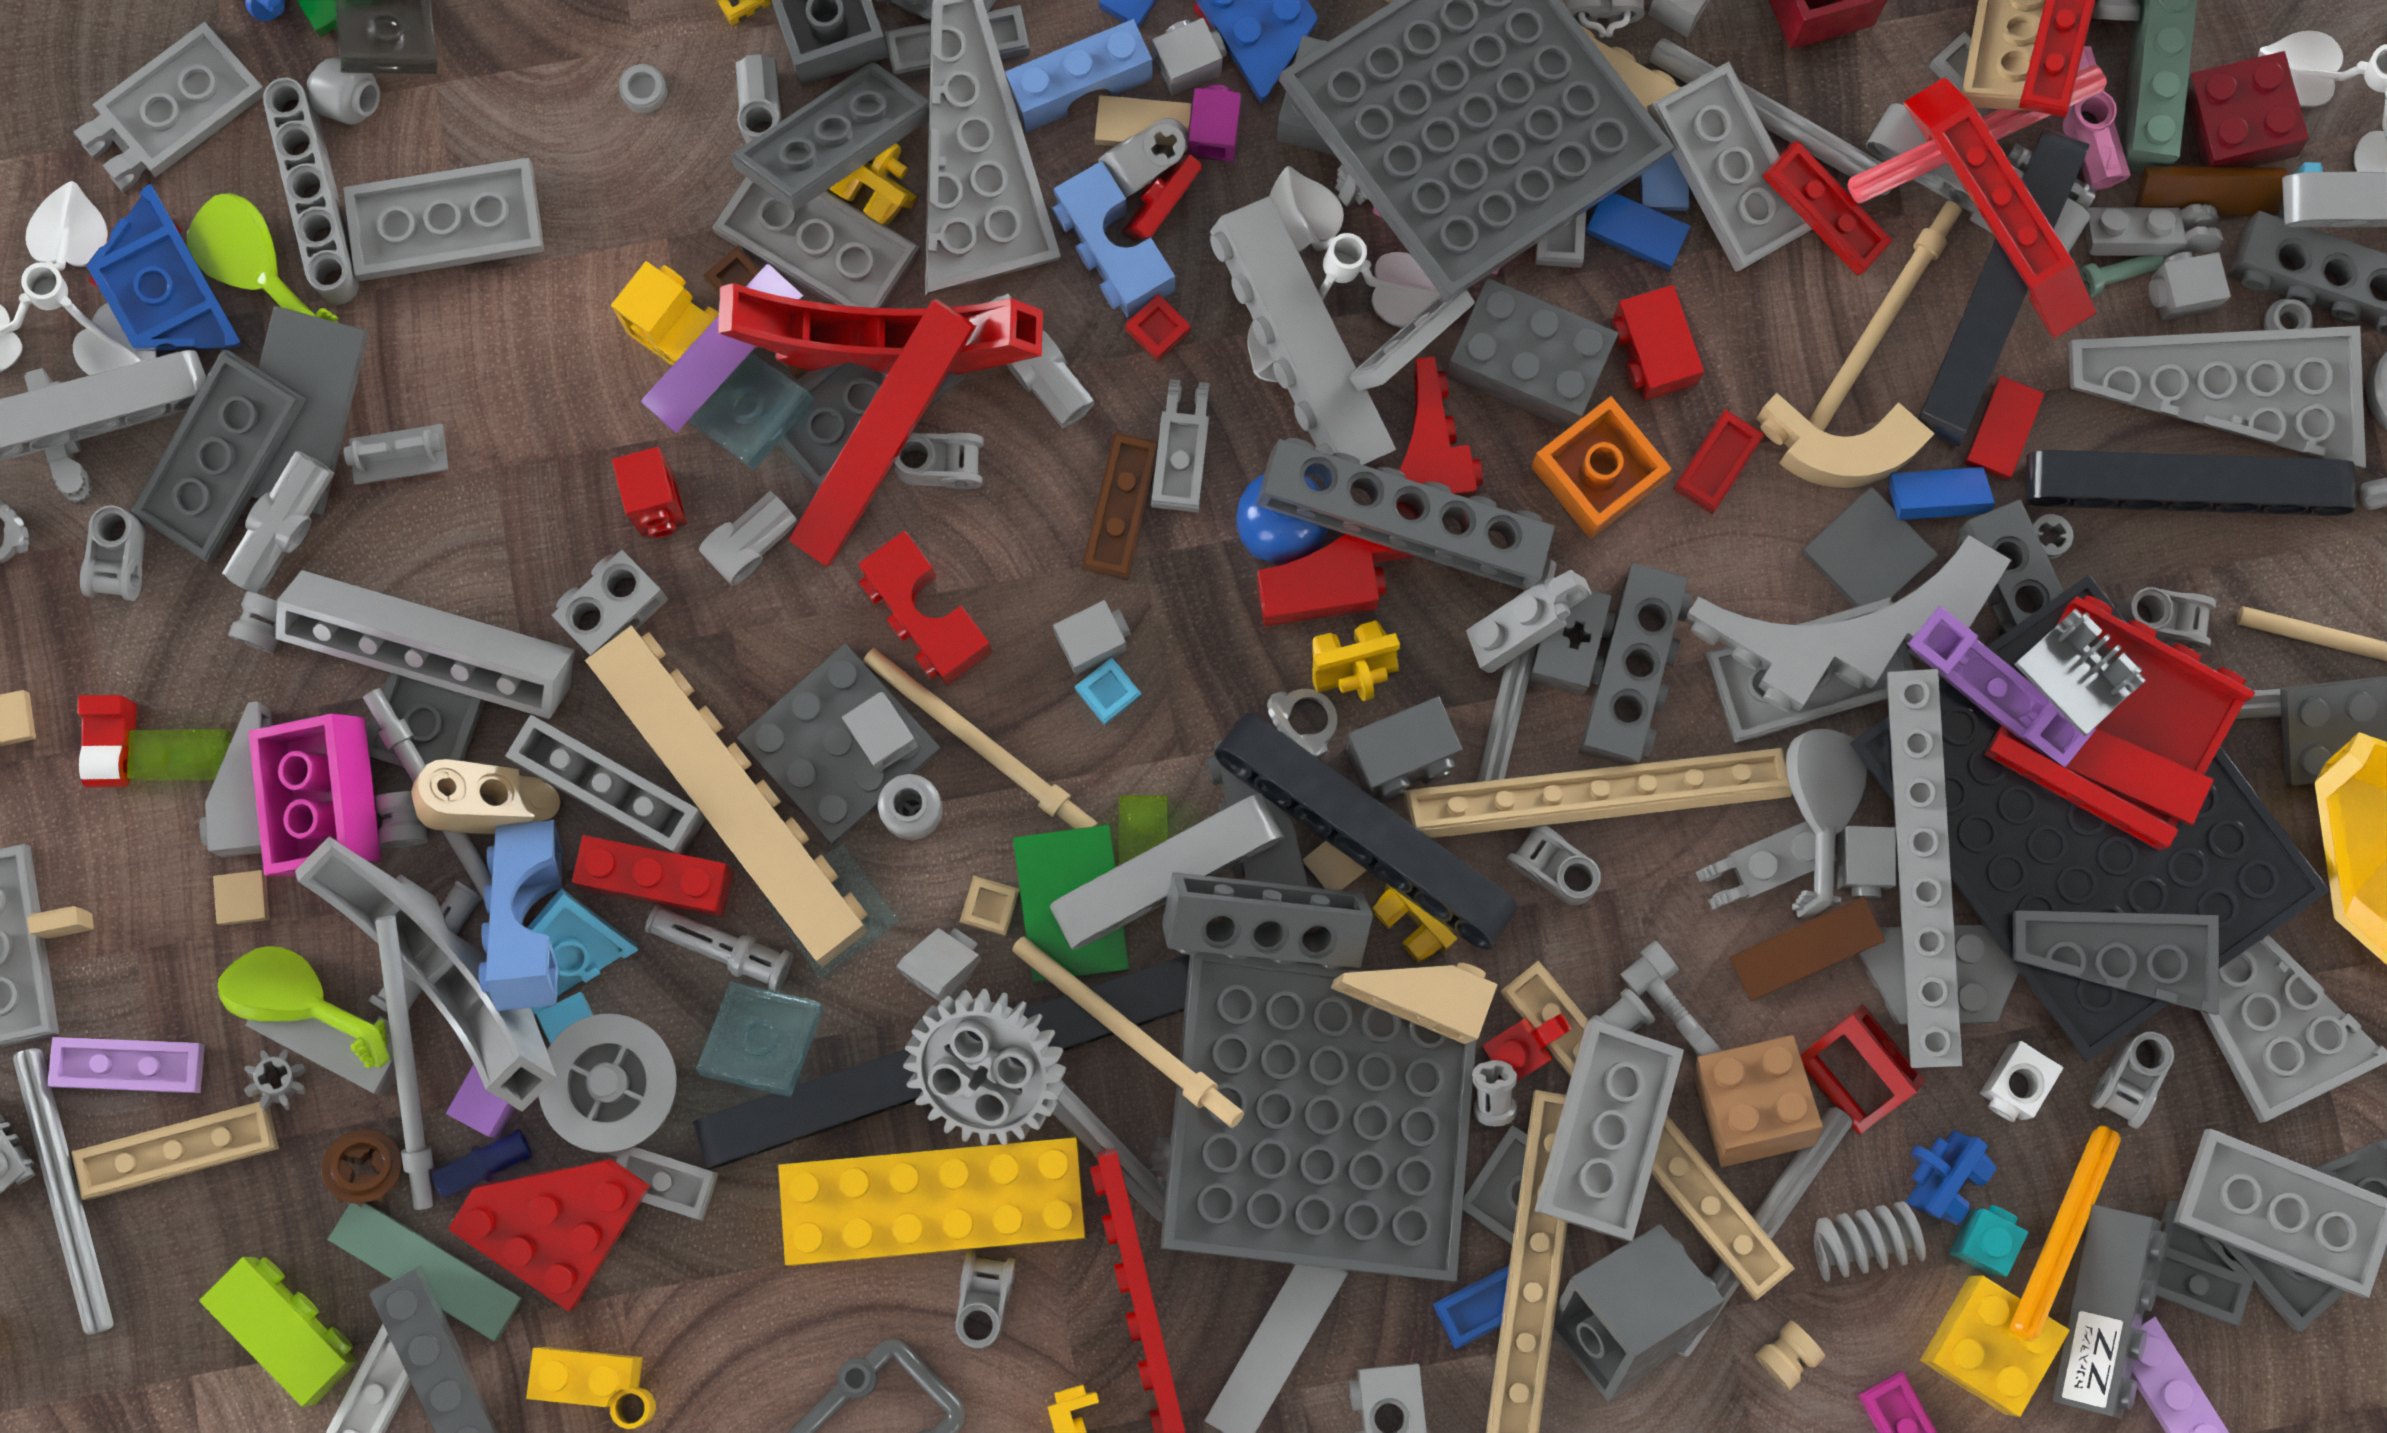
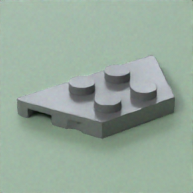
[1859,925,2018,1026]

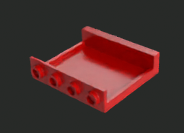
[1984,596,2255,851]

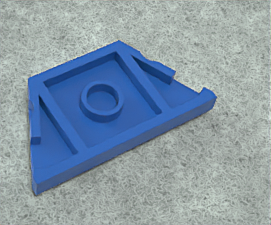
[1195,0,1318,104]
[86,184,243,351]

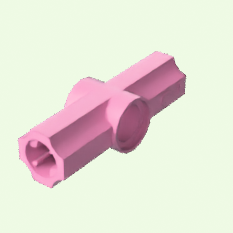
[2063,46,2131,191]

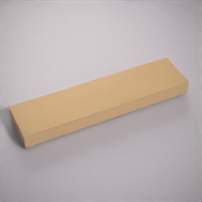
[71,1101,279,1200]

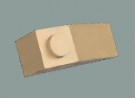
[1331,963,1498,1044]

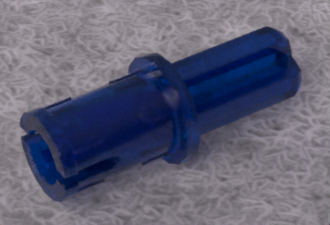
[432,1129,533,1197]

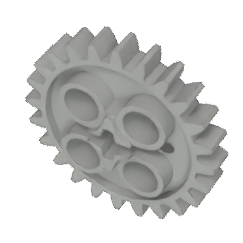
[903,989,1066,1146]

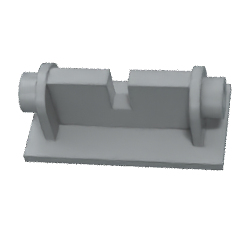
[344,424,449,485]

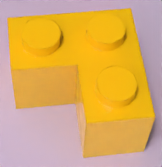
[611,261,719,366]

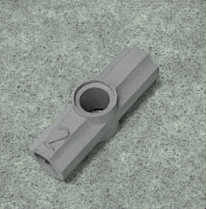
[991,293,1094,429]
[222,451,335,595]

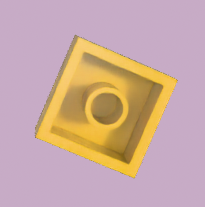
[1919,1275,2070,1417]

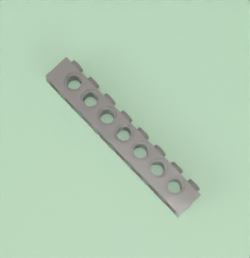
[1887,669,1962,1068]

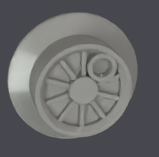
[539,1014,677,1153]

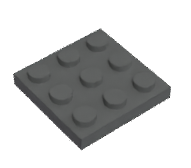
[737,643,942,846]

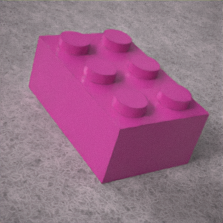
[248,713,381,877]

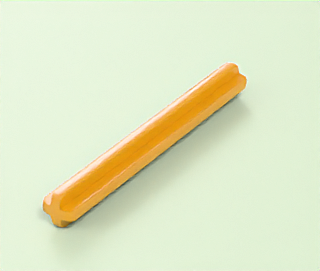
[2010,1126,2121,1342]

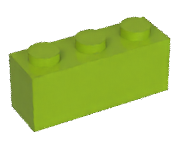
[199,1257,358,1407]

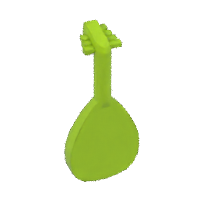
[187,193,338,322]
[218,946,390,1069]

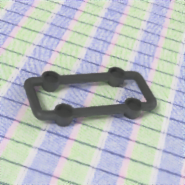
[787,1338,966,1433]

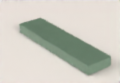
[327,1202,524,1342]

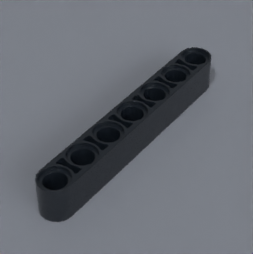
[1918,127,2090,447]
[2026,450,2356,516]
[1214,713,1518,950]

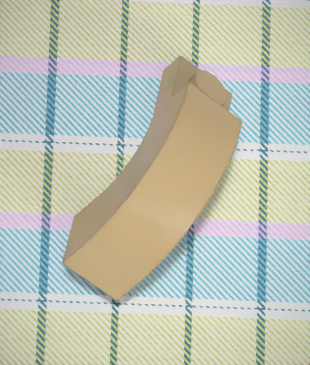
[1756,393,1934,488]

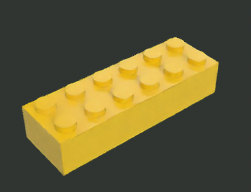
[778,1138,1087,1266]

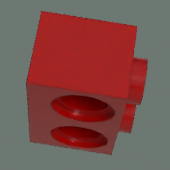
[611,447,688,538]

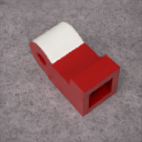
[77,695,137,788]

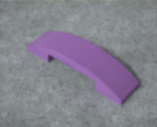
[640,264,803,434]
[1907,605,2096,768]

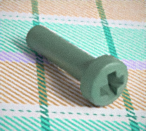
[2079,255,2164,297]

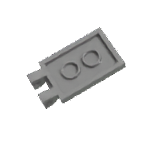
[73,21,265,193]

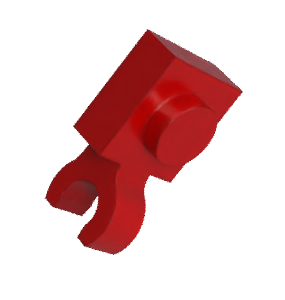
[1482,1013,1572,1082]

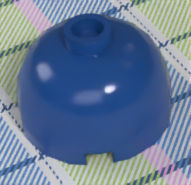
[1236,473,1329,566]

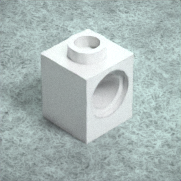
[1979,1041,2063,1122]

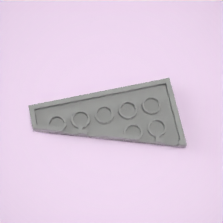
[925,0,1061,296]
[2068,326,2366,469]

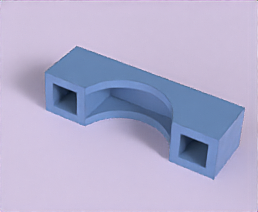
[479,820,564,1011]

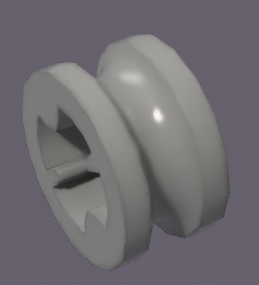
[2032,514,2074,560]

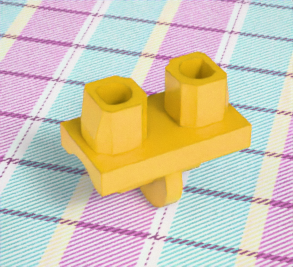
[829,143,918,225]
[1312,621,1400,701]
[1371,884,1457,963]

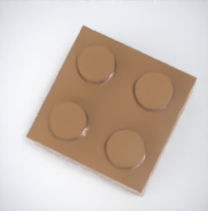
[1693,1035,1823,1168]

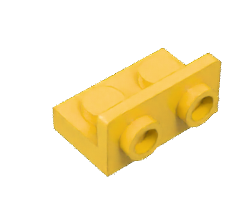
[1047,1384,1099,1433]

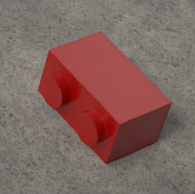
[1610,285,1704,401]

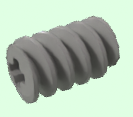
[1814,1201,1926,1281]

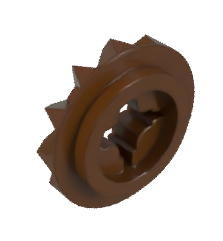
[321,1129,403,1208]

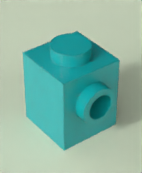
[1948,1205,2029,1277]

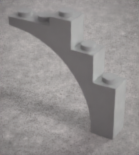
[1685,535,2011,712]
[295,837,557,1112]

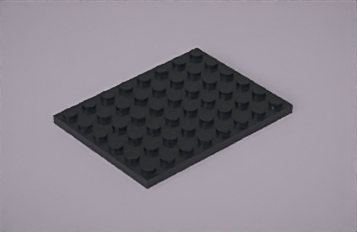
[1850,574,2330,1062]

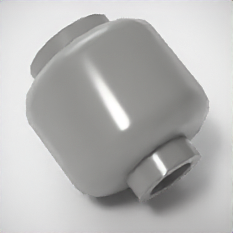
[307,58,380,125]
[877,774,943,841]

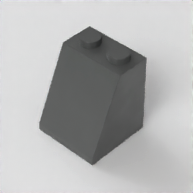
[1553,1224,1725,1403]

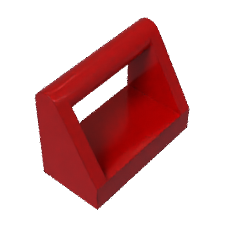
[1800,1004,1926,1135]

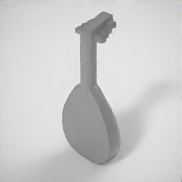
[1786,729,1867,919]

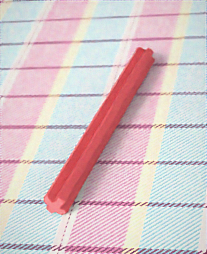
[1847,65,2107,203]

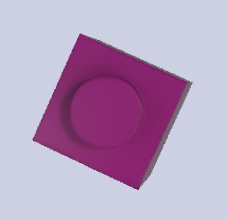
[1188,85,1241,162]

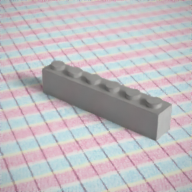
[1210,196,1396,467]
[275,570,575,719]

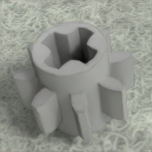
[244,1049,306,1111]

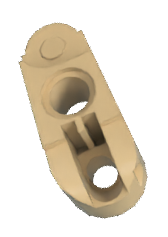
[411,759,560,834]

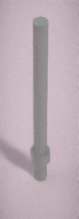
[363,688,492,902]
[375,916,434,1210]

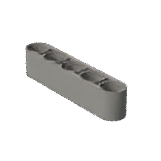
[263,78,360,305]
[1866,103,2090,253]
[2282,172,2387,228]
[0,350,206,462]
[1050,793,1284,950]

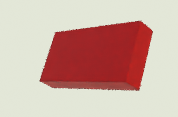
[1964,375,2045,481]
[1673,409,1765,515]

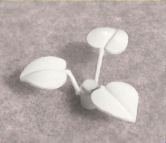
[2258,31,2387,172]
[1247,166,1441,382]
[0,181,157,375]

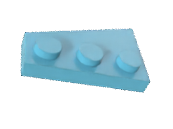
[527,888,639,1015]

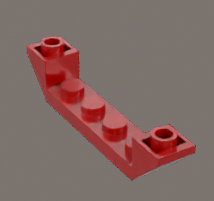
[1903,77,2097,339]

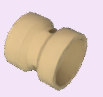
[1754,1320,1825,1391]

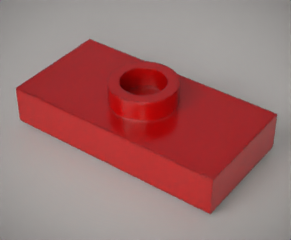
[1122,154,1202,242]

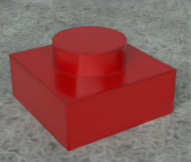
[1125,293,1191,363]

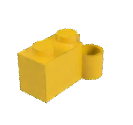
[526,1347,656,1429]

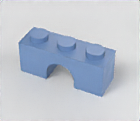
[1005,19,1153,132]
[1051,161,1175,318]

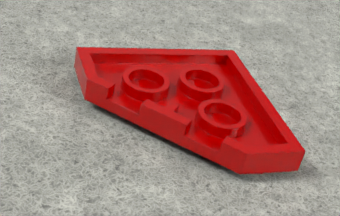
[448,1158,651,1312]

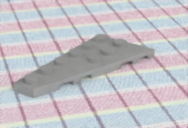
[2200,935,2387,1123]

